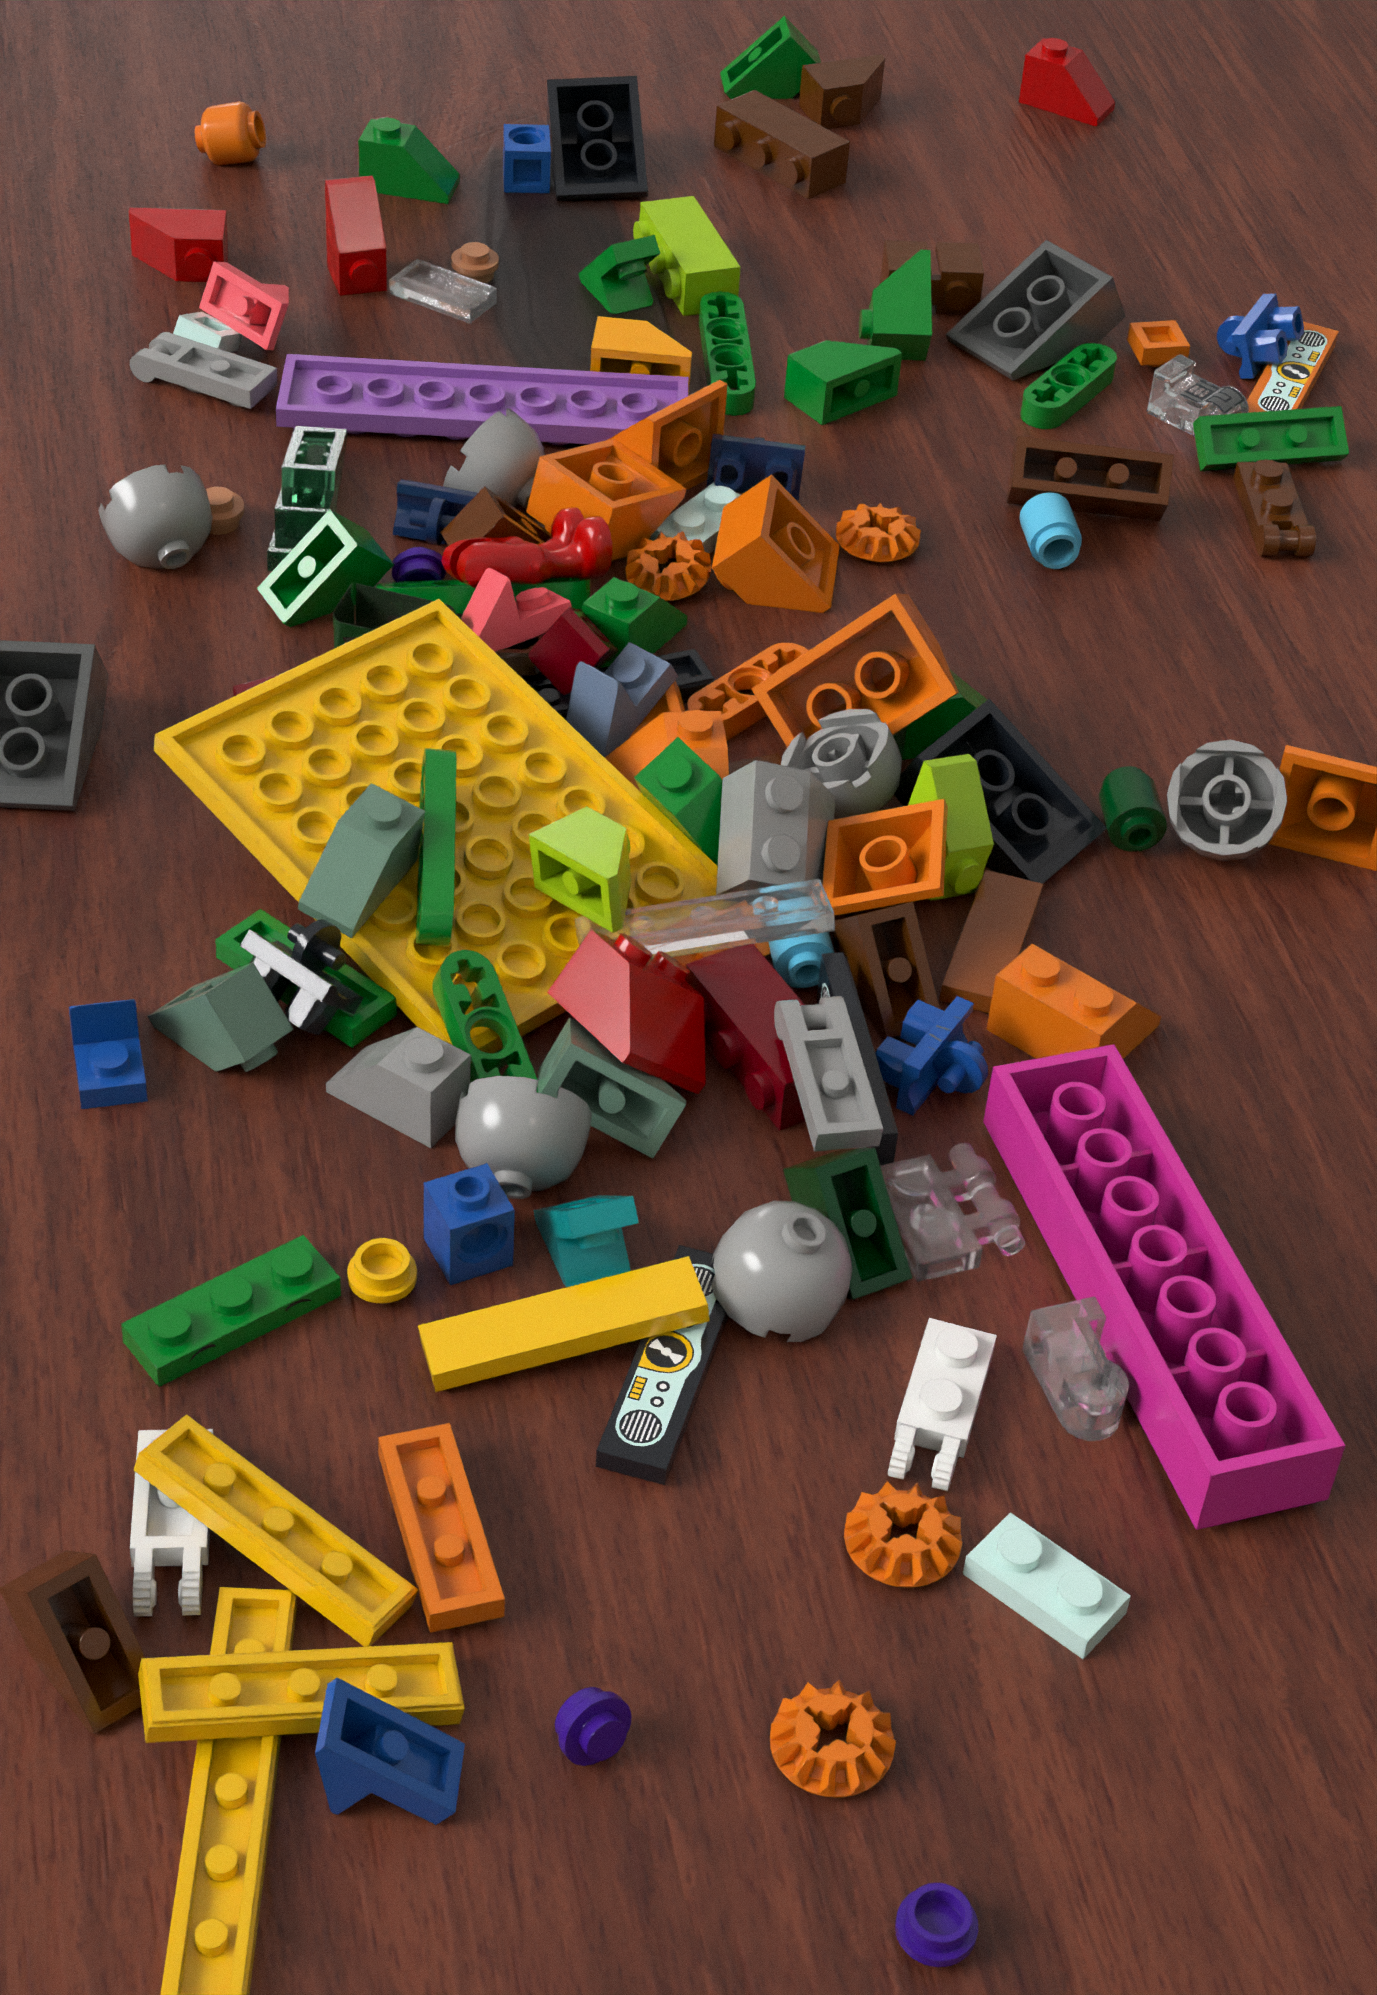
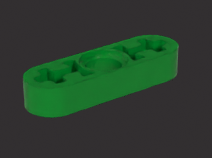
[1020,343,1117,429]
[432,950,538,1093]

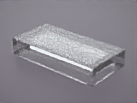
[390,259,497,324]

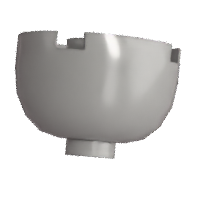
[443,408,544,508]
[98,464,213,569]
[781,709,902,819]
[1167,740,1287,861]
[455,1076,592,1199]
[711,1201,853,1342]

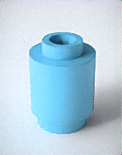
[1019,493,1082,569]
[765,897,835,988]

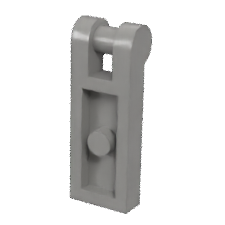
[129,332,277,409]
[774,996,883,1152]

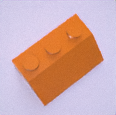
[751,594,959,748]

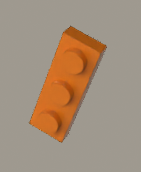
[378,1423,505,1633]

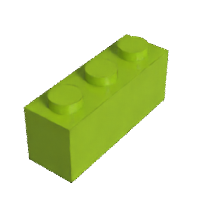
[633,196,741,316]

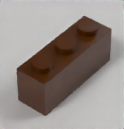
[714,90,850,199]
[1006,436,1174,521]

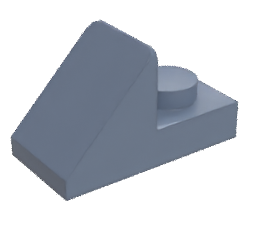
[566,642,678,757]

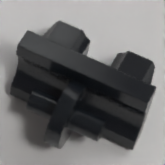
[240,919,364,1036]

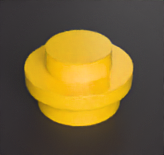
[347,1238,417,1304]

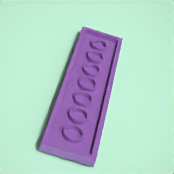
[276,354,689,446]

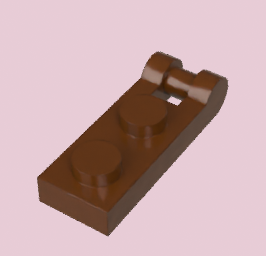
[1233,459,1316,556]

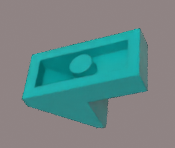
[533,1195,639,1287]

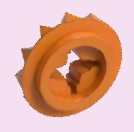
[836,503,921,562]
[625,531,711,601]
[844,1481,963,1587]
[770,1679,896,1798]

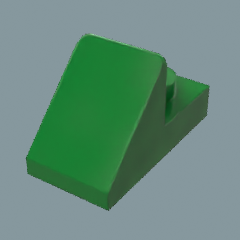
[578,235,661,314]

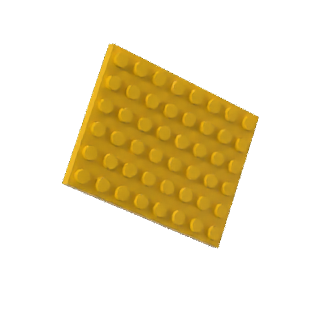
[154,599,737,1053]

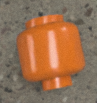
[195,101,266,166]

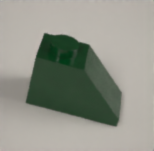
[783,1148,912,1299]

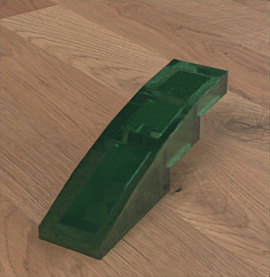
[267,426,347,571]

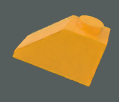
[590,316,692,396]

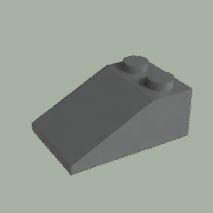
[945,240,1126,380]
[0,640,109,811]

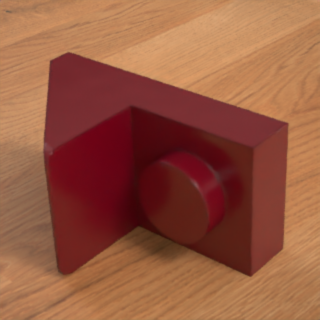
[528,607,619,695]

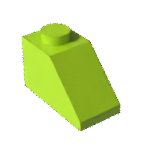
[908,754,994,901]
[529,806,631,933]

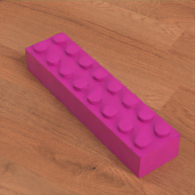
[983,1044,1346,1530]

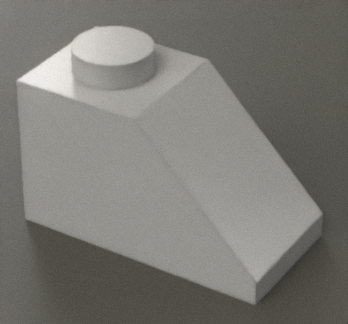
[326,1027,471,1148]

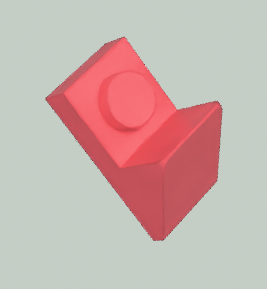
[199,262,289,350]
[461,568,572,652]

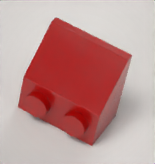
[547,929,706,1094]

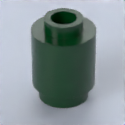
[1099,766,1167,852]

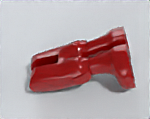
[442,507,613,588]

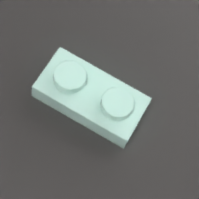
[651,482,740,553]
[963,1512,1131,1659]

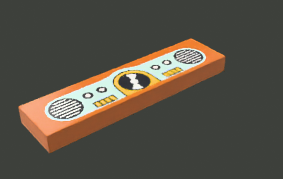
[1241,322,1339,413]

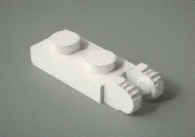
[888,1318,997,1491]
[130,1429,214,1617]

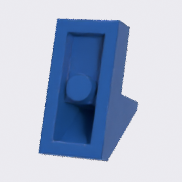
[69,999,148,1109]
[315,1677,465,1825]

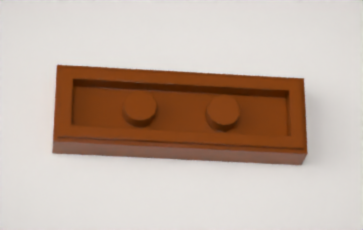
[939,870,1043,1013]

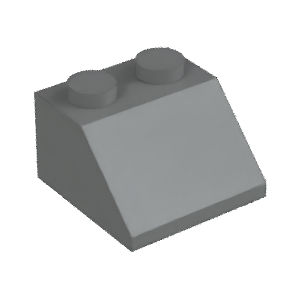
[716,760,835,910]

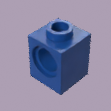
[503,124,551,193]
[424,1163,515,1285]

